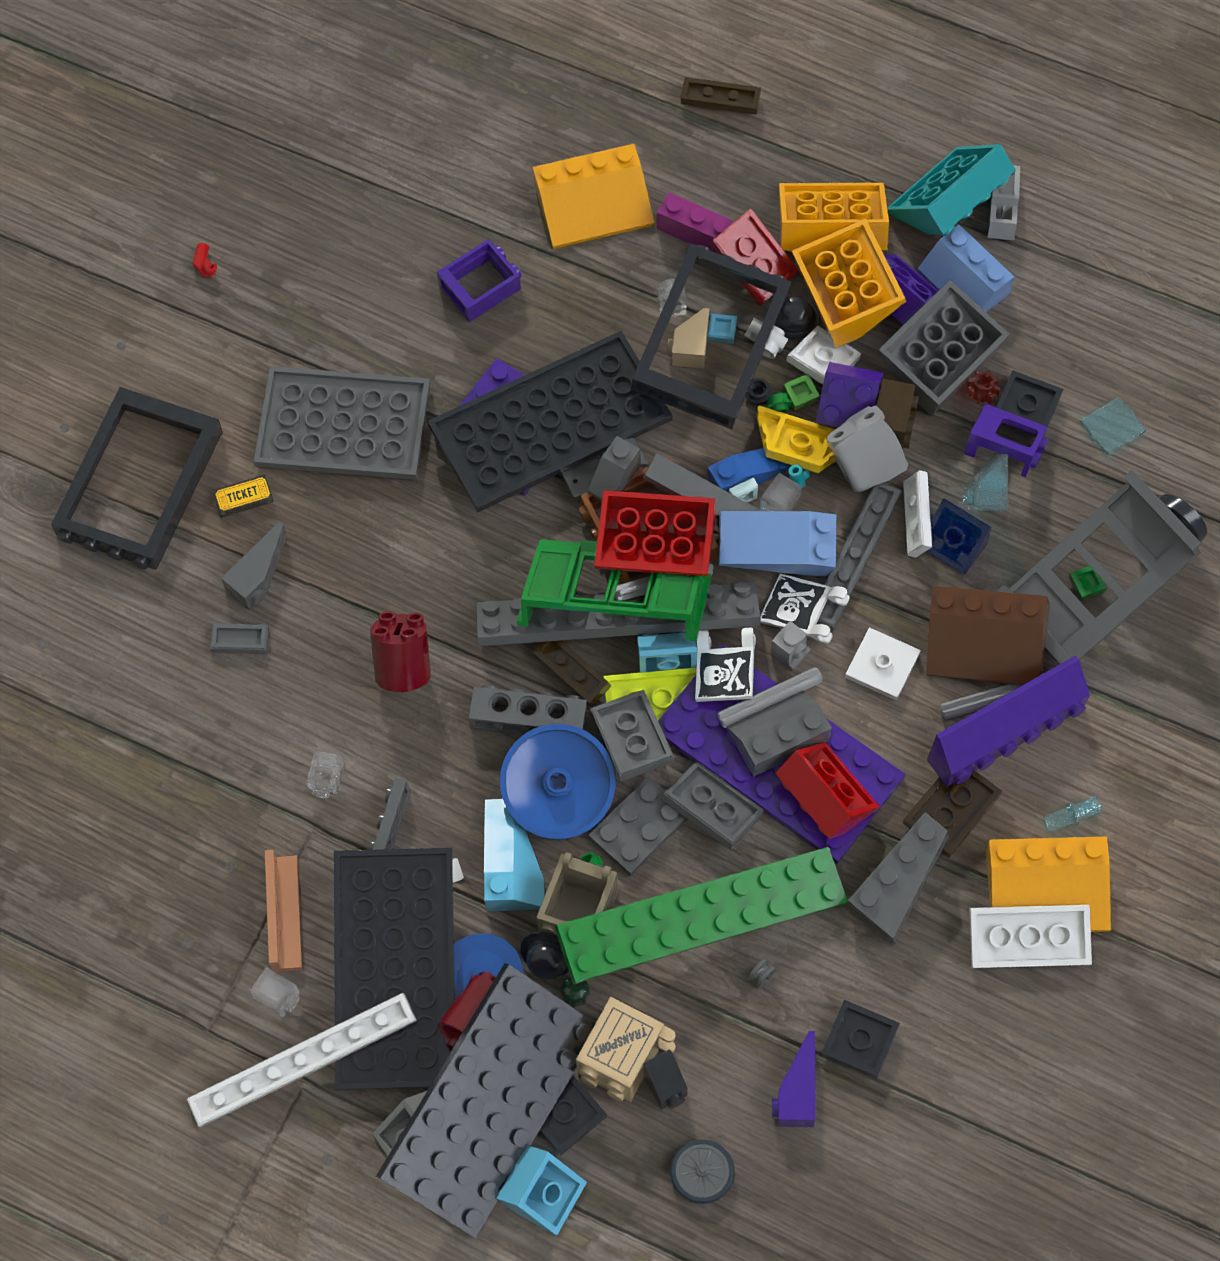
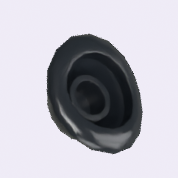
[775,296,821,339]
[521,932,569,980]

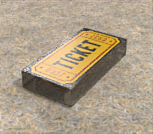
[213,474,274,518]

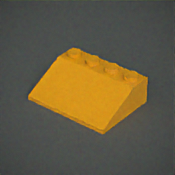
[533,144,655,249]
[779,183,889,252]
[792,218,906,348]
[986,837,1111,932]

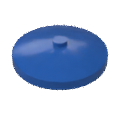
[500,724,616,840]

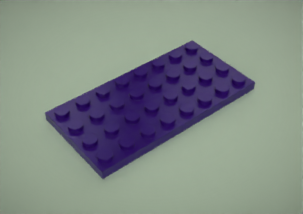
[658,644,906,864]

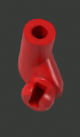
[192,243,217,278]

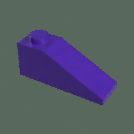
[772,1031,815,1127]

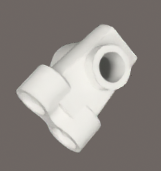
[744,318,788,359]

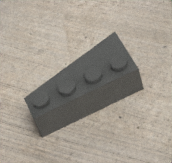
[848,812,948,945]

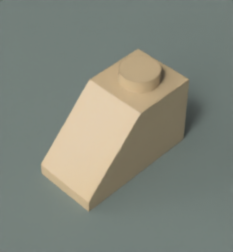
[667,308,709,368]

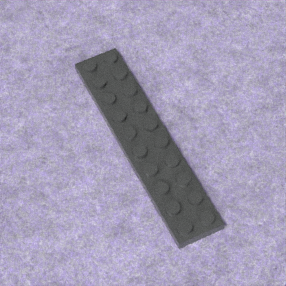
[477,582,761,646]

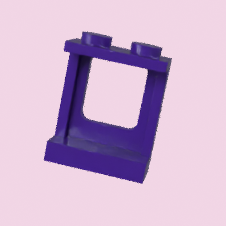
[964,404,1049,478]

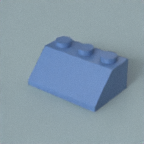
[917,225,1014,312]

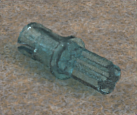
[1043,796,1102,832]

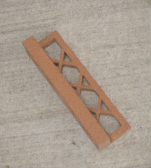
[265,850,303,973]

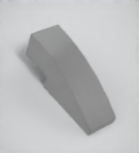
[988,165,1020,240]

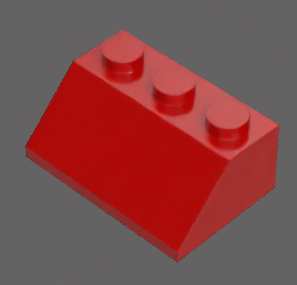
[775,742,880,839]

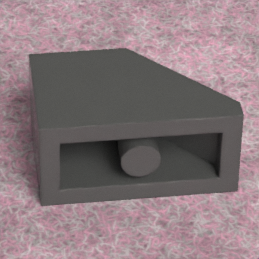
[588,436,641,501]

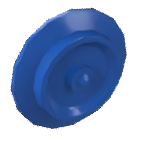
[454,933,524,999]

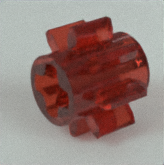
[967,370,1001,405]

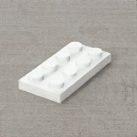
[969,905,1092,968]

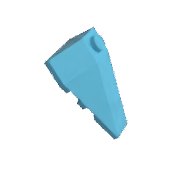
[484,799,545,911]

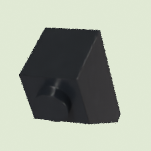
[643,1049,688,1110]

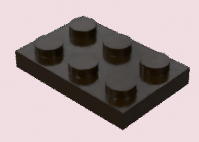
[903,771,1002,858]

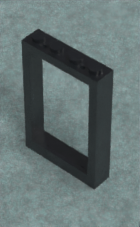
[630,244,791,430]
[51,387,223,570]

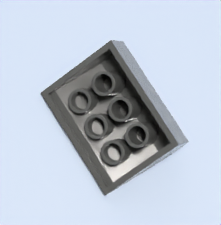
[878,280,1010,416]

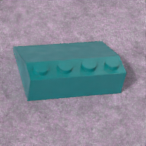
[887,144,1016,236]

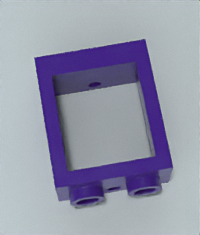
[437,239,522,322]

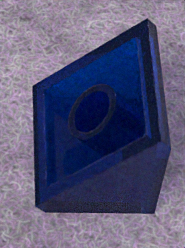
[927,498,992,574]

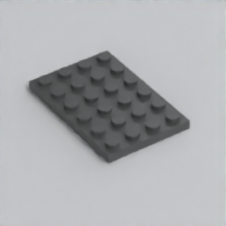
[253,366,430,480]

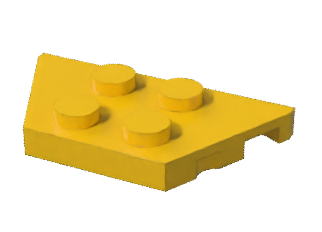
[756,406,836,473]

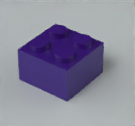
[816,362,883,428]

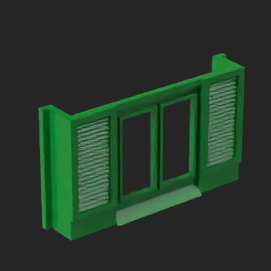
[516,539,711,642]

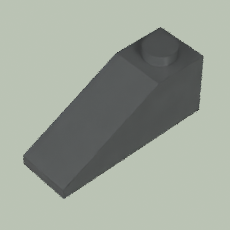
[221,521,287,609]

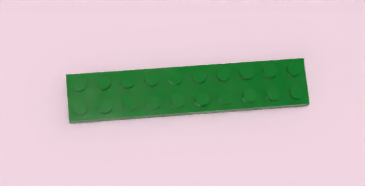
[555,847,848,984]

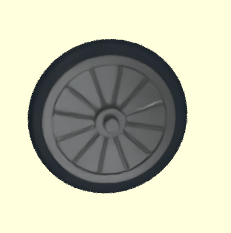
[670,1139,735,1204]

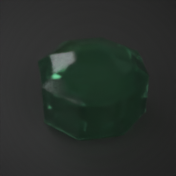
[560,977,590,1007]

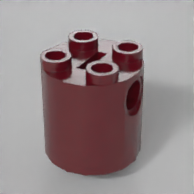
[370,611,431,692]
[438,971,496,1051]

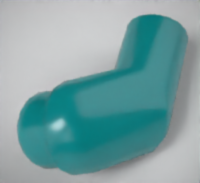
[789,465,810,489]

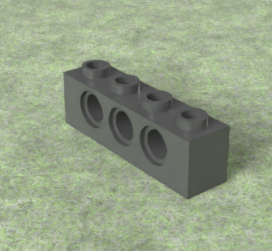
[469,685,587,735]

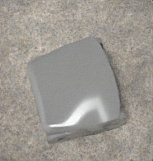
[827,406,909,492]

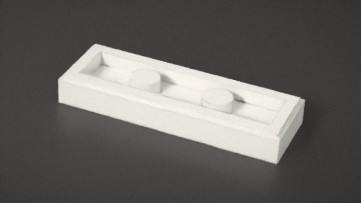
[903,470,932,558]

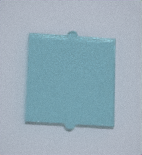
[1080,397,1146,455]

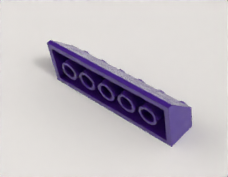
[927,656,1090,787]

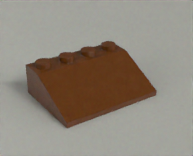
[926,586,1050,685]

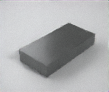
[210,623,269,654]

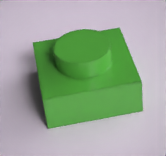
[783,374,820,411]

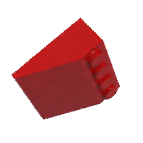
[594,490,716,577]

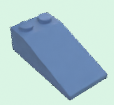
[718,511,836,578]

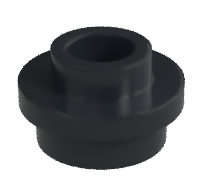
[746,378,772,405]

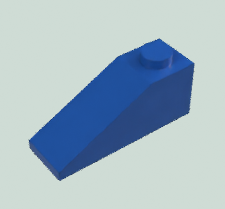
[707,448,792,492]

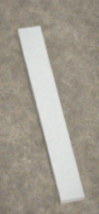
[187,993,416,1127]

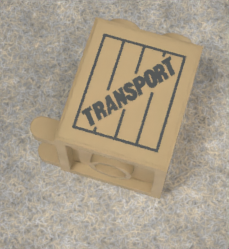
[576,997,676,1102]

